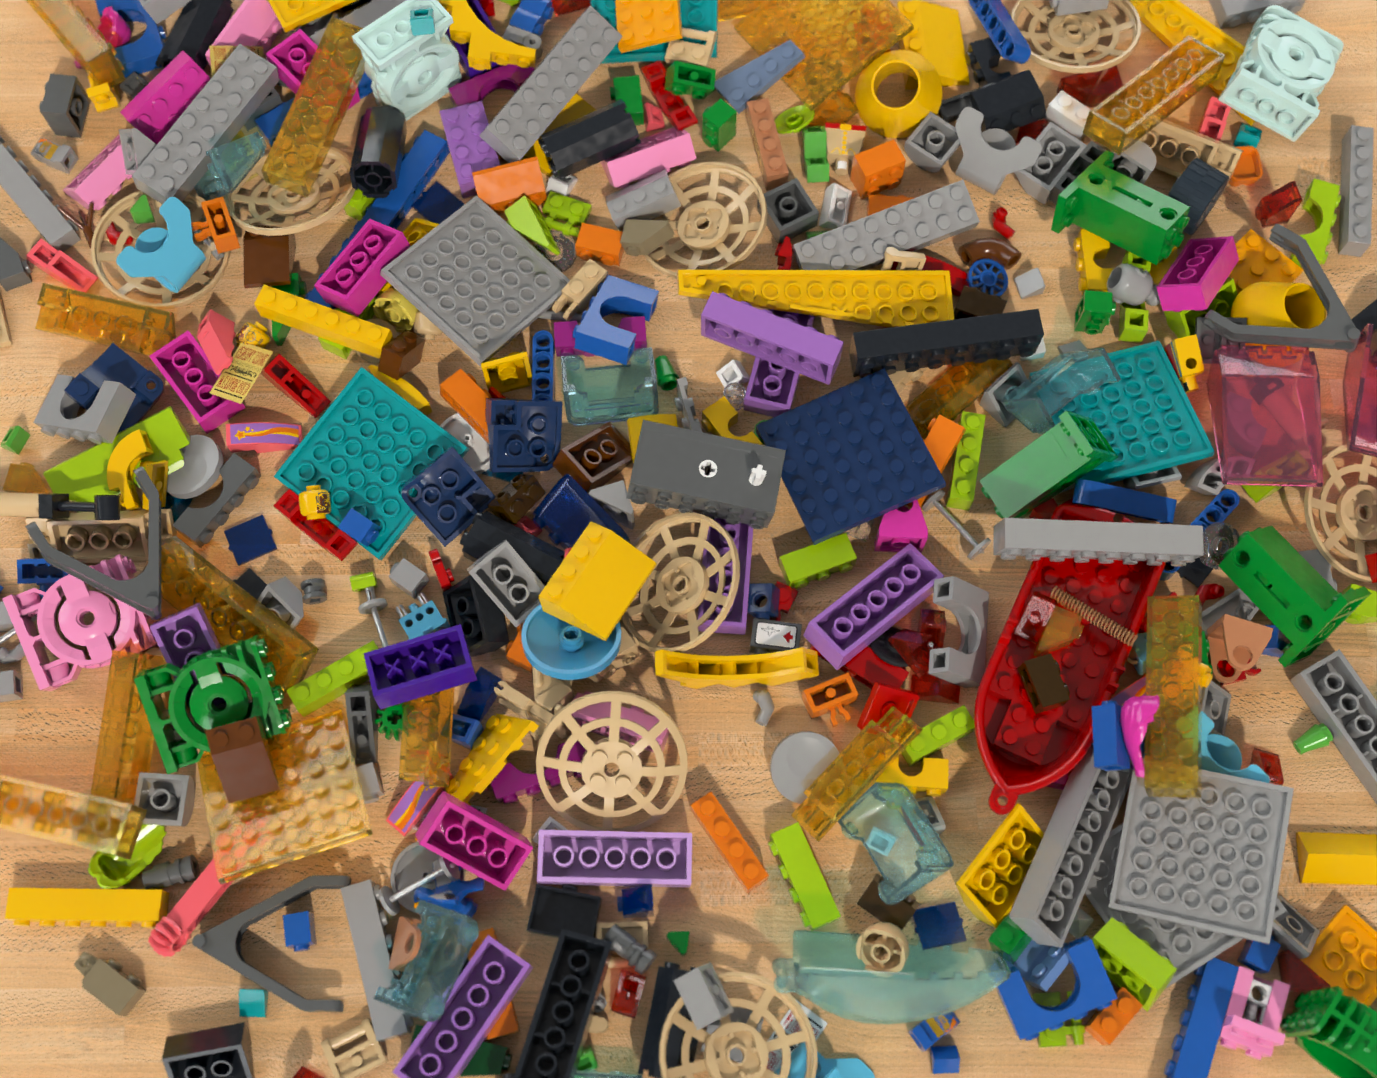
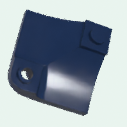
[64,343,164,434]
[485,398,563,473]
[401,446,496,547]

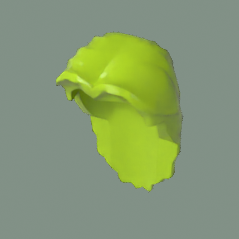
[88,824,167,889]

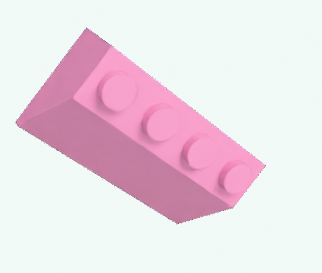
[205,0,283,67]
[601,127,697,189]
[63,134,132,211]
[571,691,670,752]

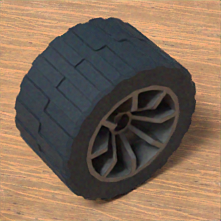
[1168,158,1229,235]

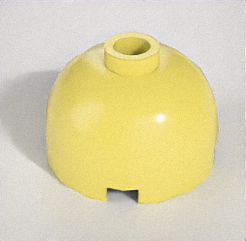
[373,287,418,333]

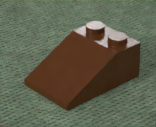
[243,225,296,288]
[553,421,633,499]
[205,716,280,804]

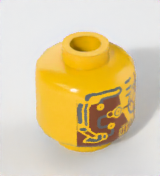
[235,321,270,349]
[298,485,331,520]

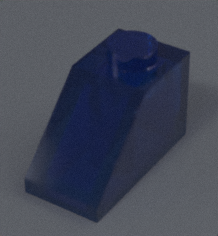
[457,667,503,722]
[617,884,654,918]

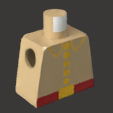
[825,122,867,175]

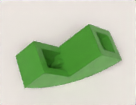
[802,126,829,183]

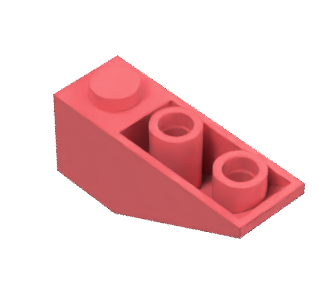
[197,309,236,375]

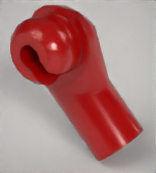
[992,207,1015,240]
[106,222,133,246]
[1190,583,1225,610]

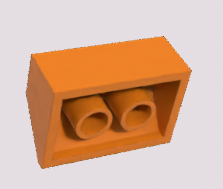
[472,156,547,215]

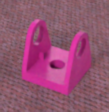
[874,500,928,553]

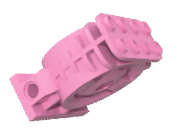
[2,554,158,691]

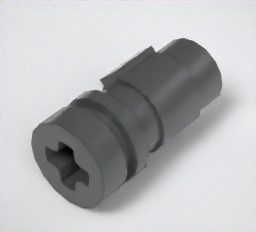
[142,855,200,890]
[603,924,657,975]

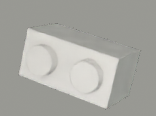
[1044,90,1097,141]

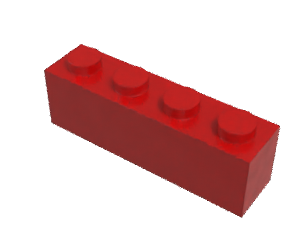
[810,644,909,690]

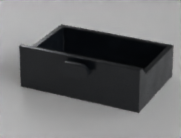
[527,884,602,938]

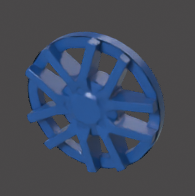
[966,259,1008,297]

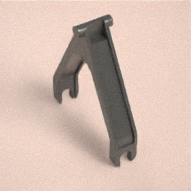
[1203,224,1361,353]
[25,466,162,620]
[192,875,351,1012]

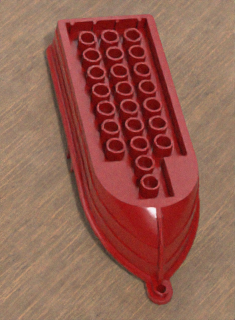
[974,504,1166,815]

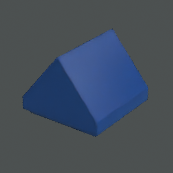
[930,1046,960,1074]

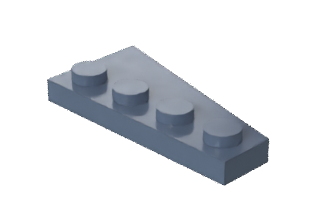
[715,40,805,114]

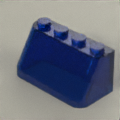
[532,474,630,552]

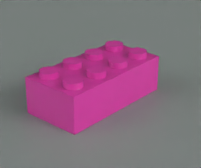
[266,29,361,125]
[120,51,211,145]
[314,219,411,317]
[1156,236,1239,312]
[149,331,245,434]
[415,791,533,891]

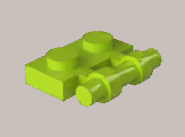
[542,191,592,237]
[1032,991,1086,1048]

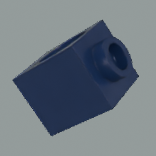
[747,583,780,620]

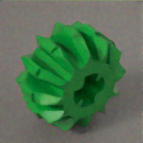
[375,702,418,741]

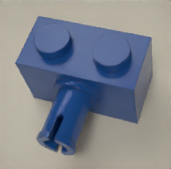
[17,557,74,599]

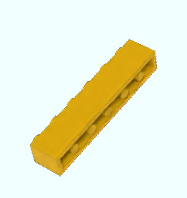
[254,285,394,359]
[5,888,170,928]

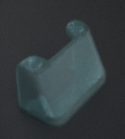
[195,132,266,201]
[561,347,659,426]
[837,782,954,905]
[374,899,479,1022]

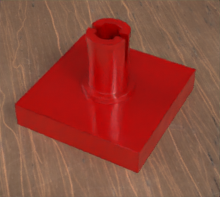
[857,681,920,740]

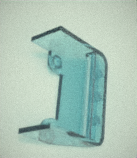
[1001,348,1121,434]

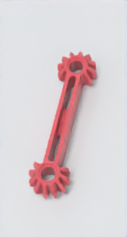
[148,808,278,957]

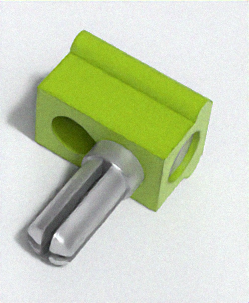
[349,571,378,601]

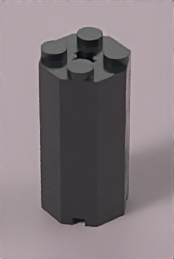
[155,0,234,71]
[538,99,641,180]
[349,106,407,198]
[460,511,565,586]
[638,962,698,1078]

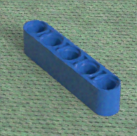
[968,0,1031,64]
[532,330,555,401]
[1072,479,1177,524]
[1159,489,1240,581]

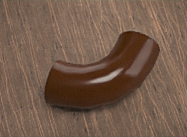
[958,237,1022,270]

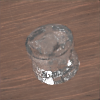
[723,383,746,411]

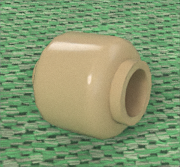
[414,310,442,340]

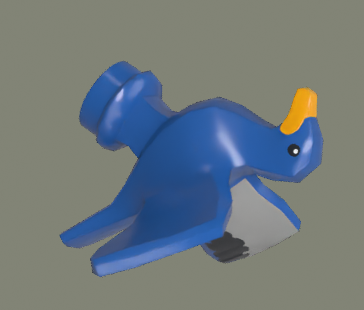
[414,859,485,921]

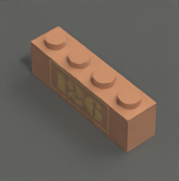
[746,98,789,190]

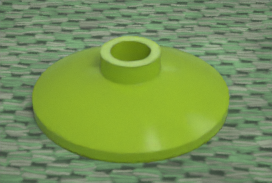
[774,105,815,134]

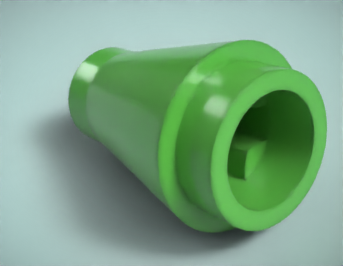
[1293,723,1333,755]

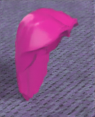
[74,6,131,69]
[1120,695,1160,778]

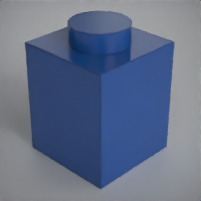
[338,508,381,547]
[283,911,317,952]
[1237,935,1281,974]

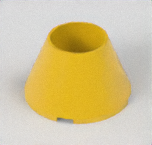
[855,50,942,139]
[1230,282,1327,370]

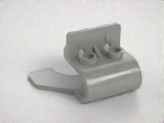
[955,107,1042,195]

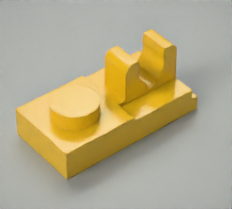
[140,460,168,510]

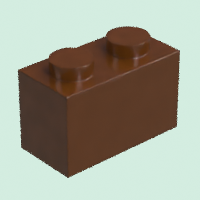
[378,330,425,380]

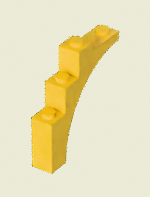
[437,0,536,70]
[655,647,819,689]

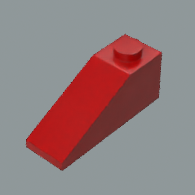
[261,354,331,418]

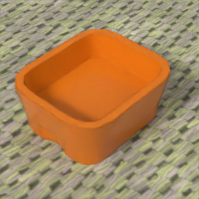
[1229,146,1263,186]

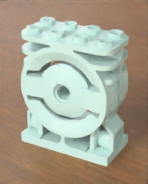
[352,0,462,121]
[1218,5,1344,142]

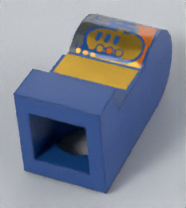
[908,1004,960,1052]

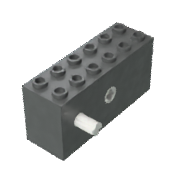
[626,420,786,529]

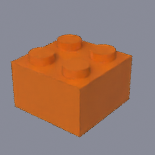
[850,139,906,200]

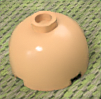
[856,922,910,977]

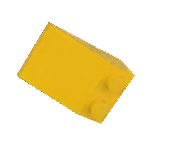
[481,351,532,393]

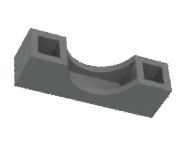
[173,453,261,548]

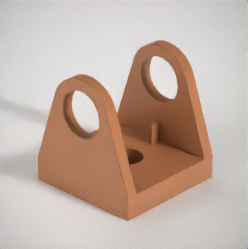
[1206,614,1273,683]
[388,917,464,978]

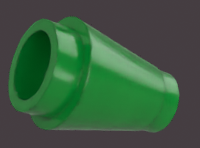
[655,355,679,391]

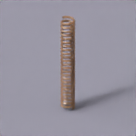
[1050,586,1138,646]

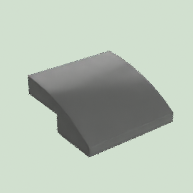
[1195,317,1247,365]

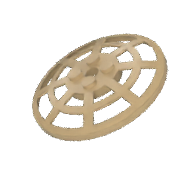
[1011,0,1141,73]
[225,144,356,236]
[644,162,767,279]
[91,191,231,310]
[1304,441,1377,582]
[620,512,740,653]
[536,691,688,832]
[659,972,817,1078]

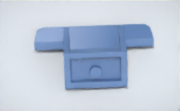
[989,939,1070,992]

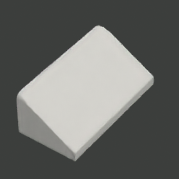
[819,183,852,229]

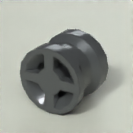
[301,578,327,605]

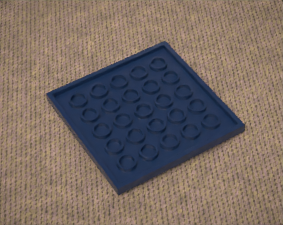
[756,368,946,545]

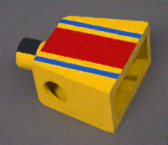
[1164,334,1204,393]

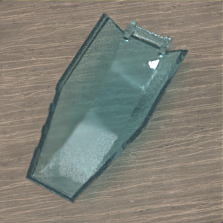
[772,930,1011,1024]

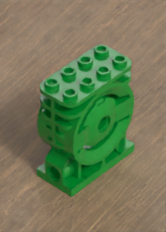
[134,635,292,774]
[1280,986,1377,1078]

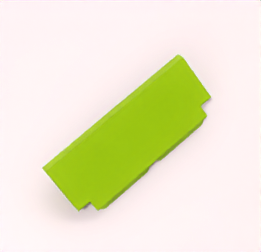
[43,406,191,512]

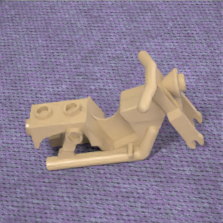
[494,626,639,741]

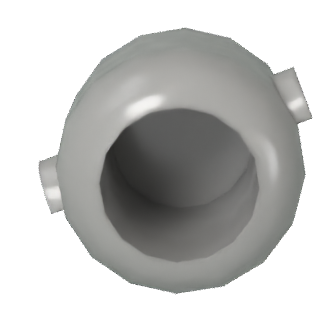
[1107,263,1161,306]

